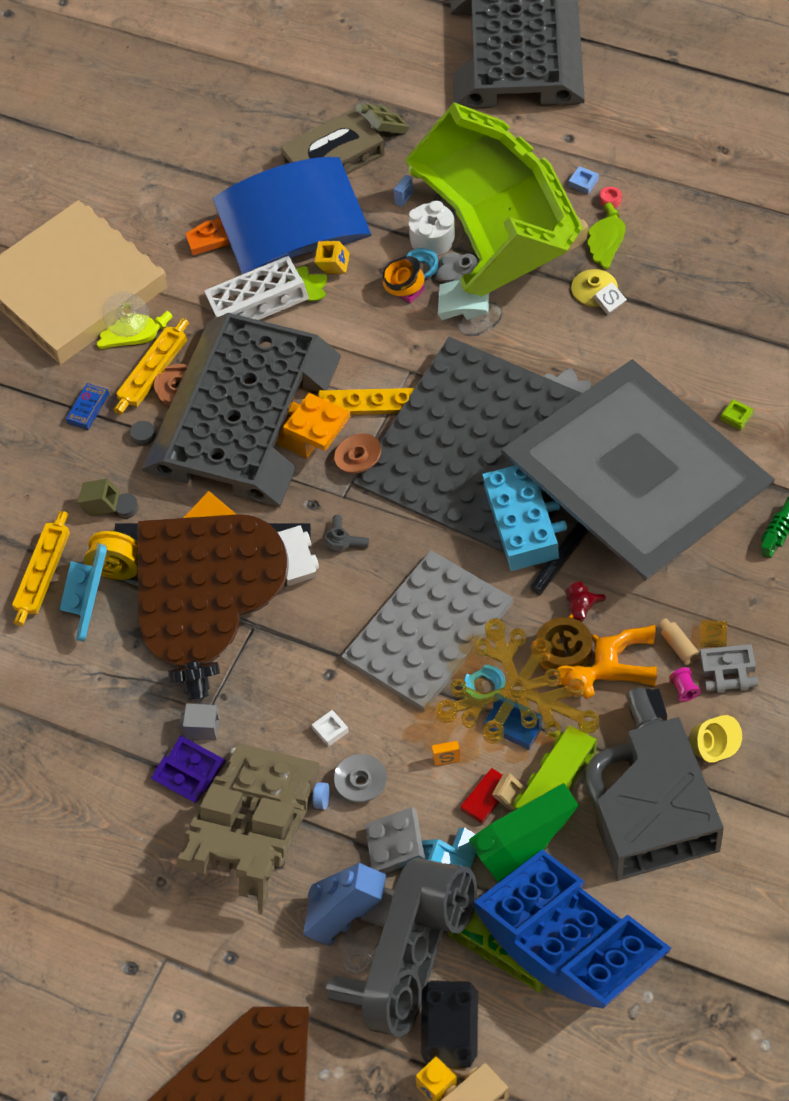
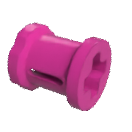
[669,667,700,702]

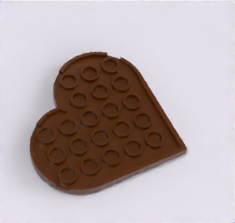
[138,514,289,667]

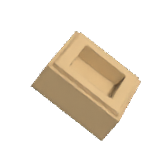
[492,773,527,811]

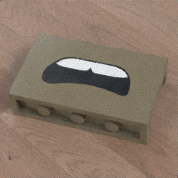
[280,108,385,175]

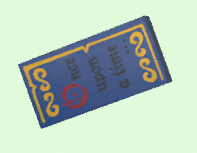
[66,383,109,430]

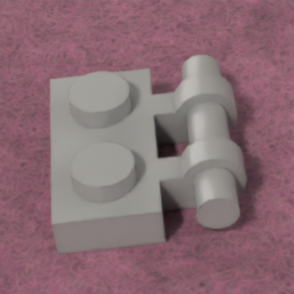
[700,644,758,693]

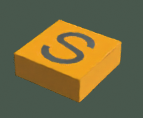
[432,741,460,766]

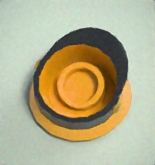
[383,256,424,296]

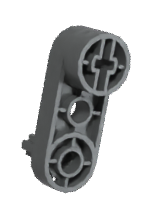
[326,858,477,1037]

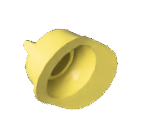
[689,715,742,763]

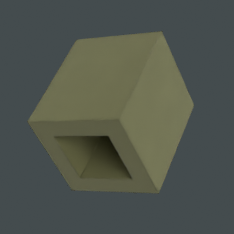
[78,478,120,516]

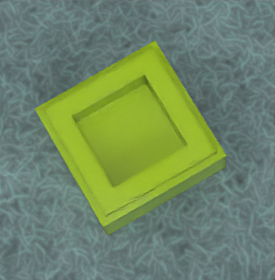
[720,399,754,430]

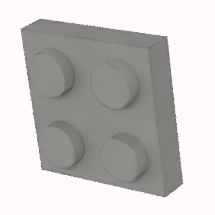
[365,807,425,874]

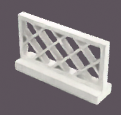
[204,255,309,320]

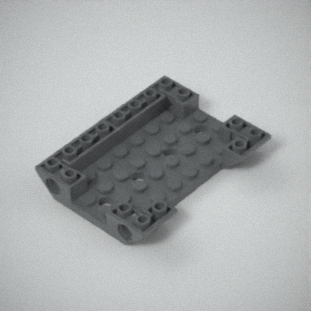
[451,0,585,108]
[142,313,341,508]

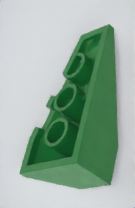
[468,783,579,883]

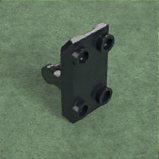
[421,980,478,1067]

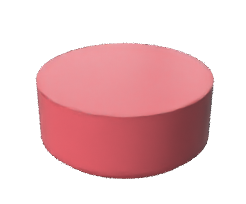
[599,187,622,208]

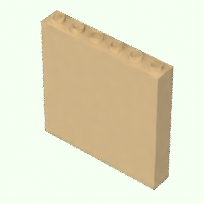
[0,200,167,365]

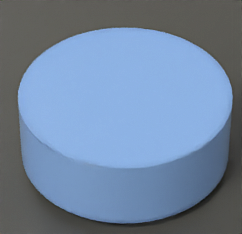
[313,782,330,809]

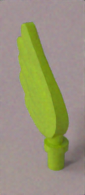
[587,203,626,270]

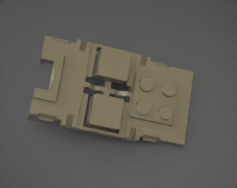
[178,743,319,915]

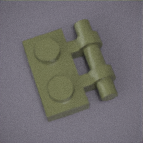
[356,102,409,134]

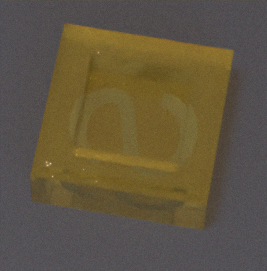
[700,620,727,648]

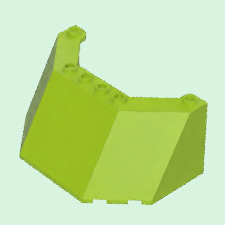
[405,102,583,296]

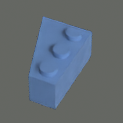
[303,863,386,946]

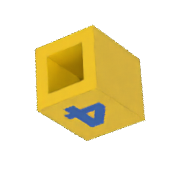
[315,241,350,274]
[415,1057,457,1101]

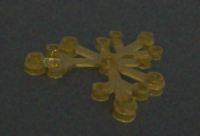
[436,618,599,744]

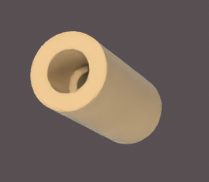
[659,618,700,665]

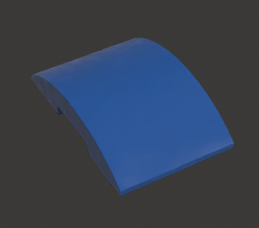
[213,157,371,275]
[473,849,671,1009]

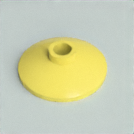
[571,269,618,307]

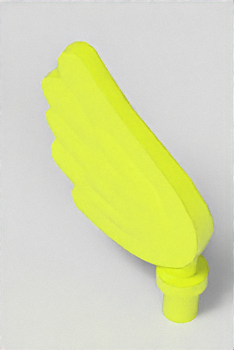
[97,311,173,350]

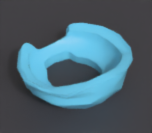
[407,248,438,279]
[464,665,506,702]

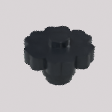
[168,661,220,700]

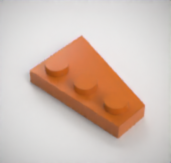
[185,217,230,256]

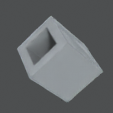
[179,703,220,740]

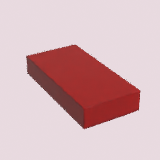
[461,768,503,824]

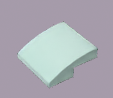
[438,280,489,320]

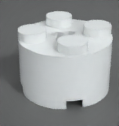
[409,201,455,255]

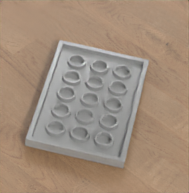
[341,550,513,712]

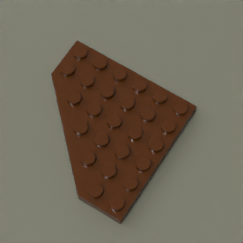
[148,1007,309,1101]

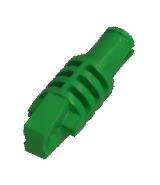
[761,497,789,558]

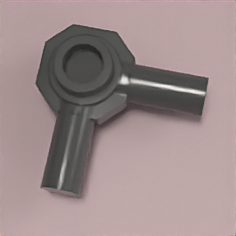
[325,515,369,552]

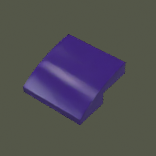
[151,735,226,803]

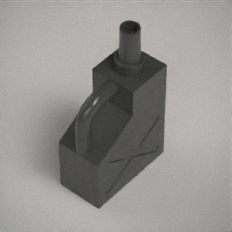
[585,688,724,881]

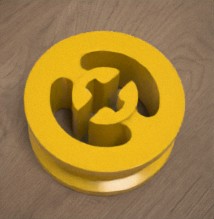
[84,531,138,580]

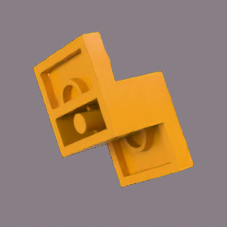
[275,393,351,459]

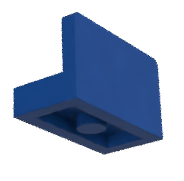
[483,693,542,750]

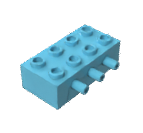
[483,465,567,571]

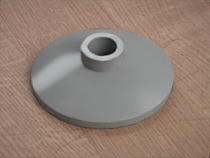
[334,754,387,803]

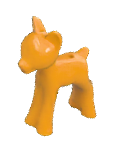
[554,624,657,699]

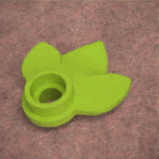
[287,265,327,301]

